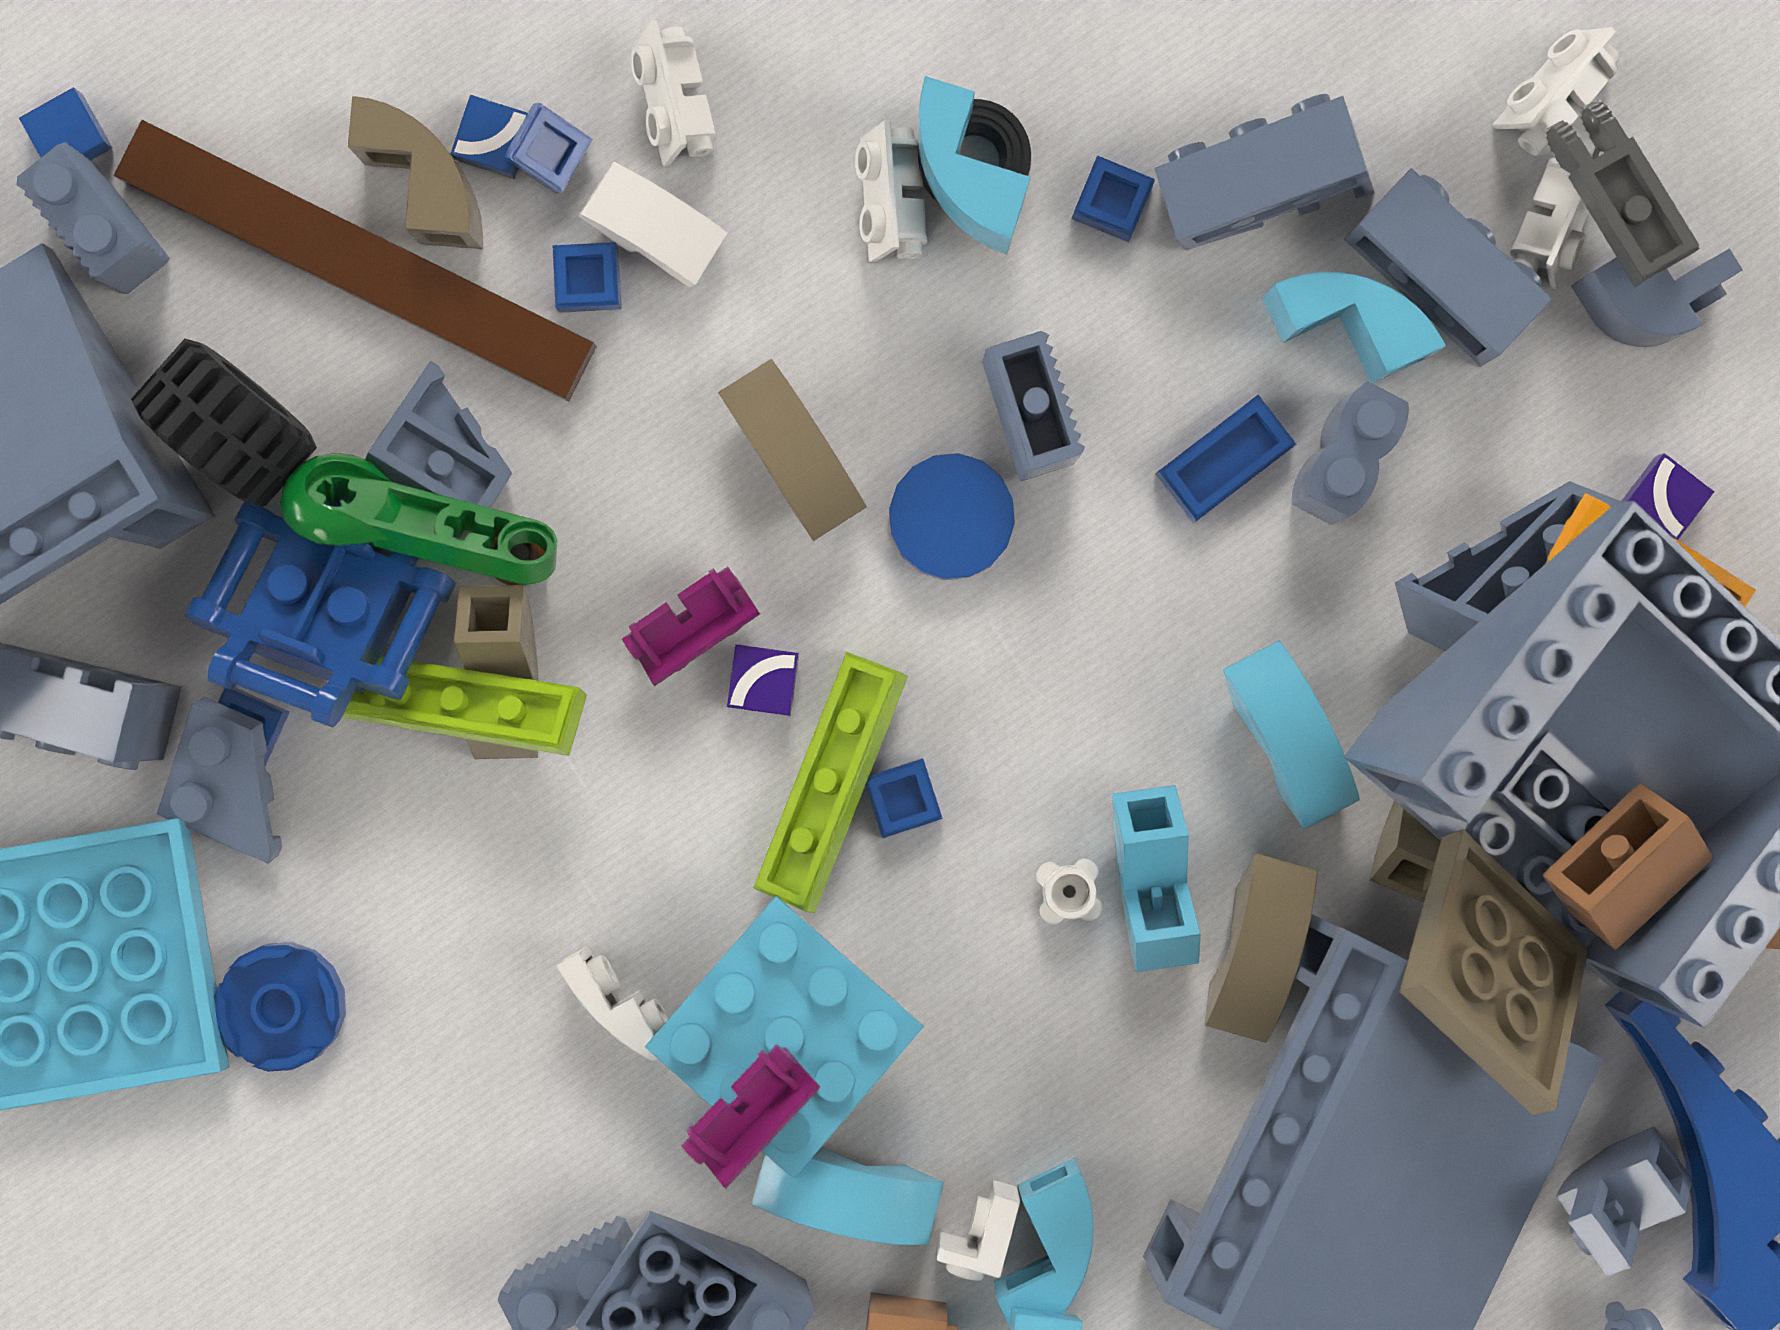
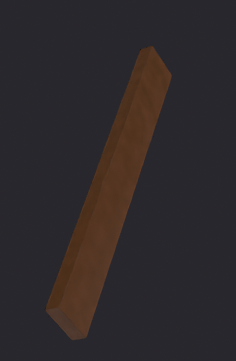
[113,120,597,402]

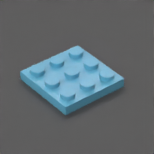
[645,896,924,1180]

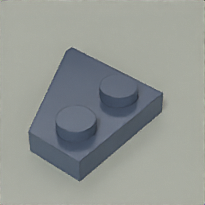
[365,361,512,508]
[157,697,282,864]

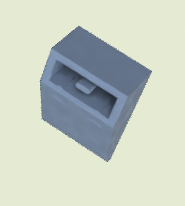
[575,1210,815,1330]

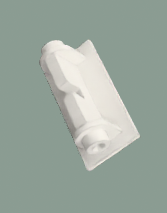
[631,20,717,167]
[1492,27,1620,156]
[855,120,928,263]
[1510,147,1602,289]

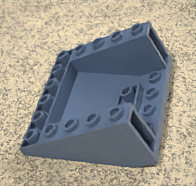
[0,243,215,604]
[1344,501,1780,1028]
[1143,914,1604,1330]

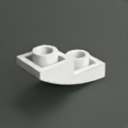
[578,162,728,288]
[556,946,669,1061]

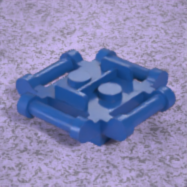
[184,498,456,728]

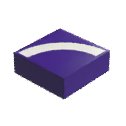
[1621,453,1715,540]
[727,644,799,716]

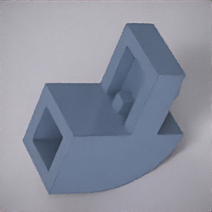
[1571,248,1743,347]
[1556,1126,1692,1276]

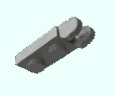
[1546,100,1700,287]

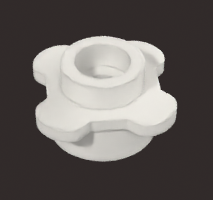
[1036,858,1102,925]

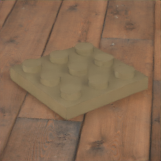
[1399,829,1588,1115]

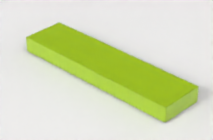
[753,652,908,913]
[342,656,587,756]

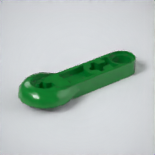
[280,453,557,585]

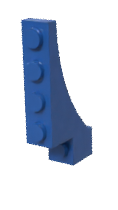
[1605,991,1780,1330]

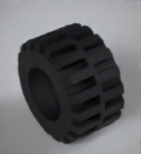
[131,338,317,507]

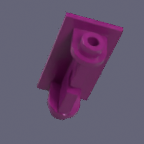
[622,566,760,686]
[681,1044,821,1189]

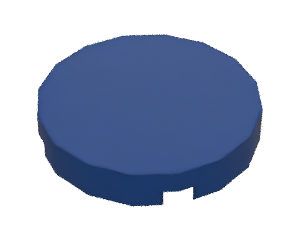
[889,453,1015,580]
[214,942,346,1072]

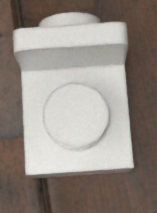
[937,1180,1020,1281]

